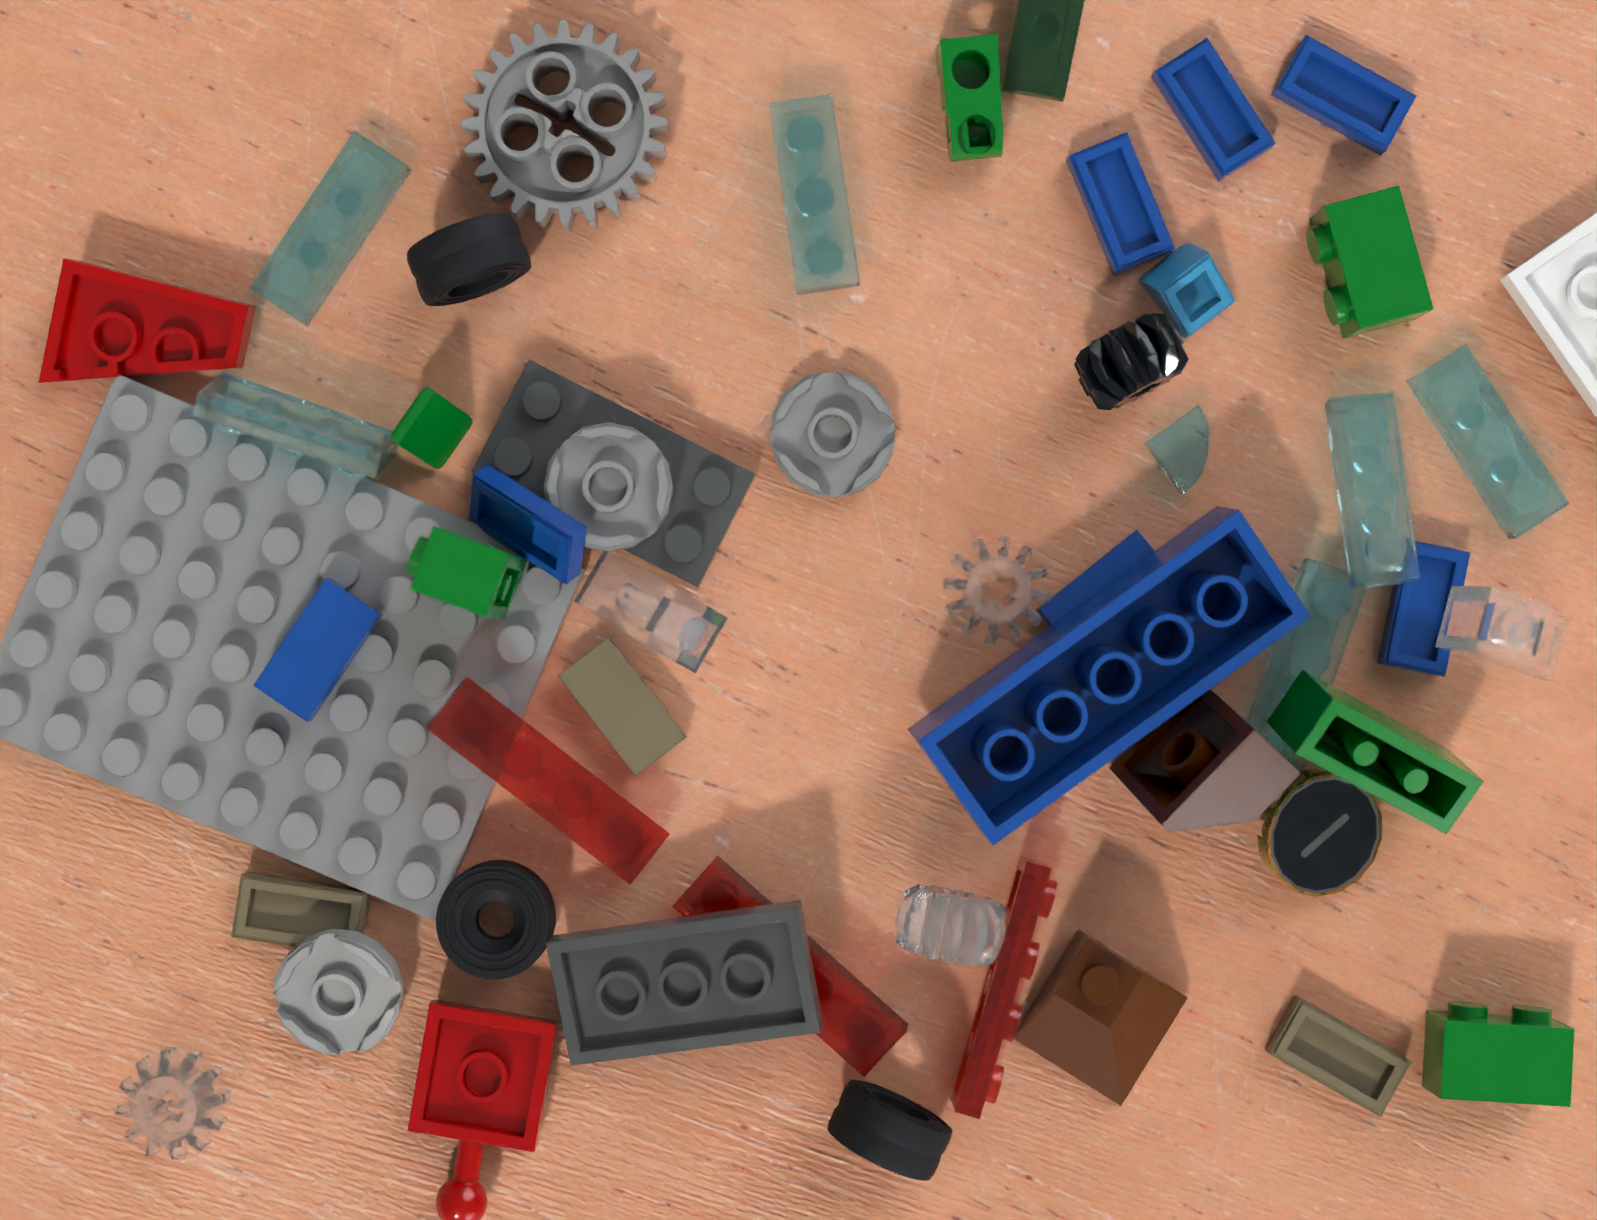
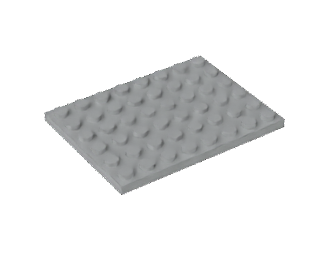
[0,375,586,921]

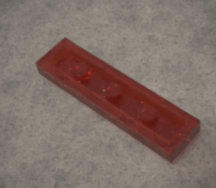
[426,675,670,885]
[672,855,908,1077]
[950,856,1057,1119]

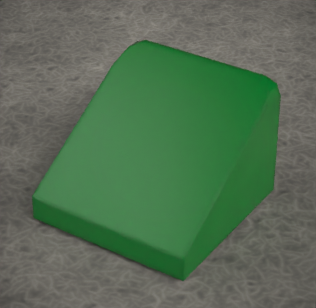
[390,386,473,469]

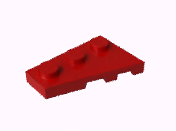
[38,258,256,383]

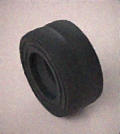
[407,214,531,306]
[436,860,556,980]
[828,1080,952,1181]

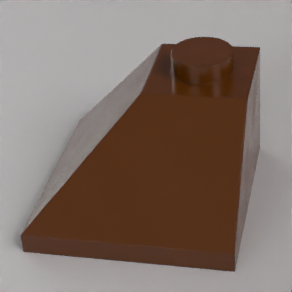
[1109,689,1301,832]
[1012,929,1188,1106]

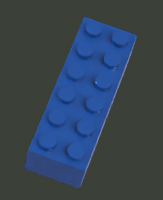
[908,506,1311,845]

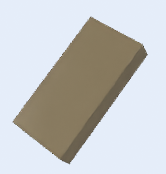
[558,637,687,777]
[231,872,371,947]
[1265,995,1412,1117]

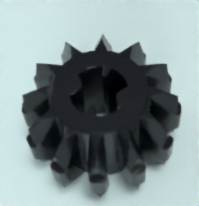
[1074,313,1189,410]

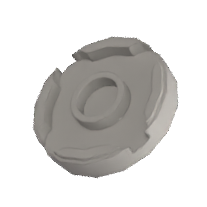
[770,372,895,498]
[544,422,674,552]
[274,929,404,1055]

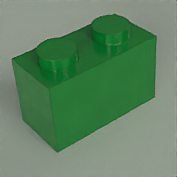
[1306,185,1434,339]
[407,526,527,620]
[1422,1001,1575,1107]

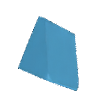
[1140,243,1235,339]

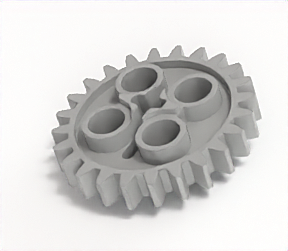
[461,20,669,231]

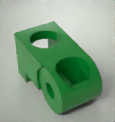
[935,34,1003,162]

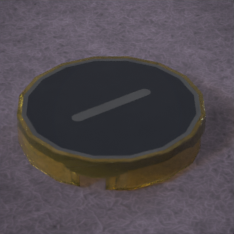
[1257,769,1382,897]

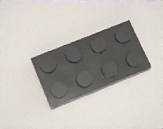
[472,360,756,588]
[546,900,824,1066]

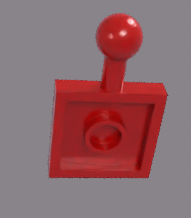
[407,1000,559,1220]

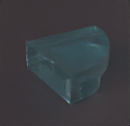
[1144,405,1209,494]

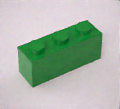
[1267,669,1484,834]

